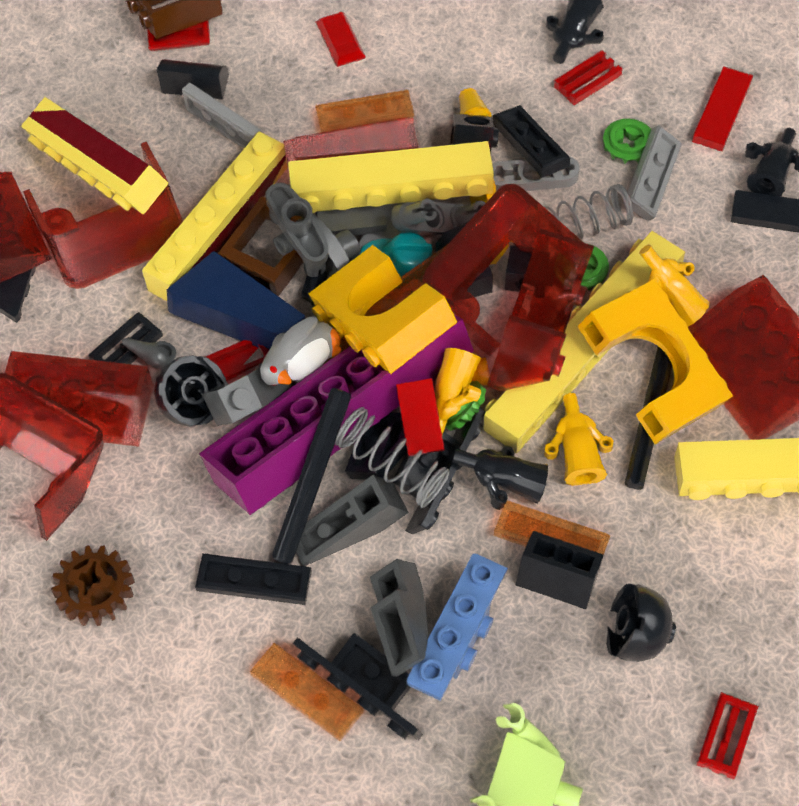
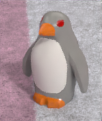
[260,316,342,386]

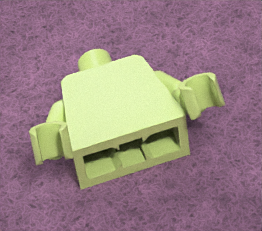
[470,703,583,806]

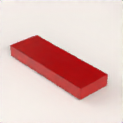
[692,66,753,152]

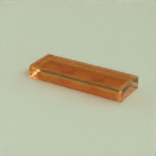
[315,89,414,135]
[494,500,611,557]
[250,643,364,742]

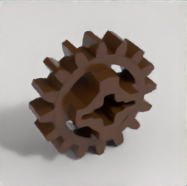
[51,545,135,626]

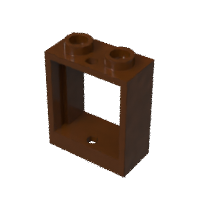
[126,0,223,39]
[218,196,304,297]

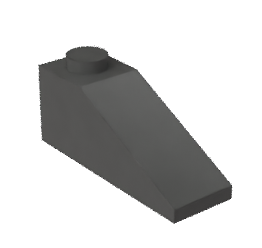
[202,363,298,426]
[296,475,409,566]

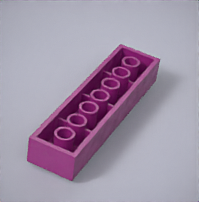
[199,314,474,515]

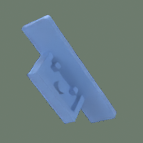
[407,553,507,701]

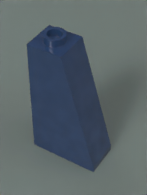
[167,251,305,350]

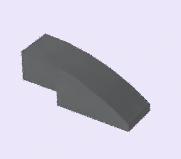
[370,559,428,677]

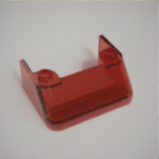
[23,142,183,289]
[423,184,588,357]
[487,228,594,391]
[0,373,104,541]

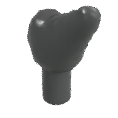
[122,338,177,371]

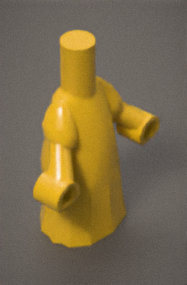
[639,245,709,326]
[435,348,481,436]
[544,393,614,486]

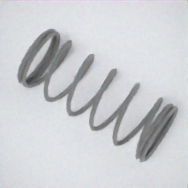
[525,184,633,250]
[335,407,449,508]

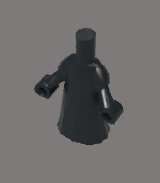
[546,0,604,64]
[745,128,799,196]
[451,446,548,510]

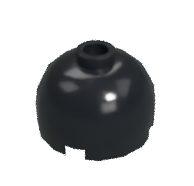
[154,355,226,426]
[606,583,676,662]

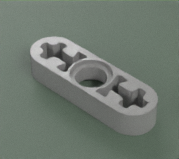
[492,156,580,194]

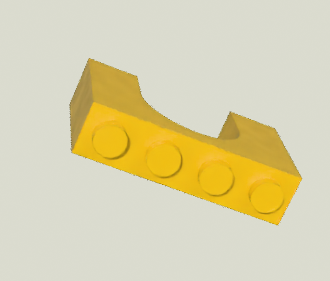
[308,245,457,374]
[577,279,733,445]

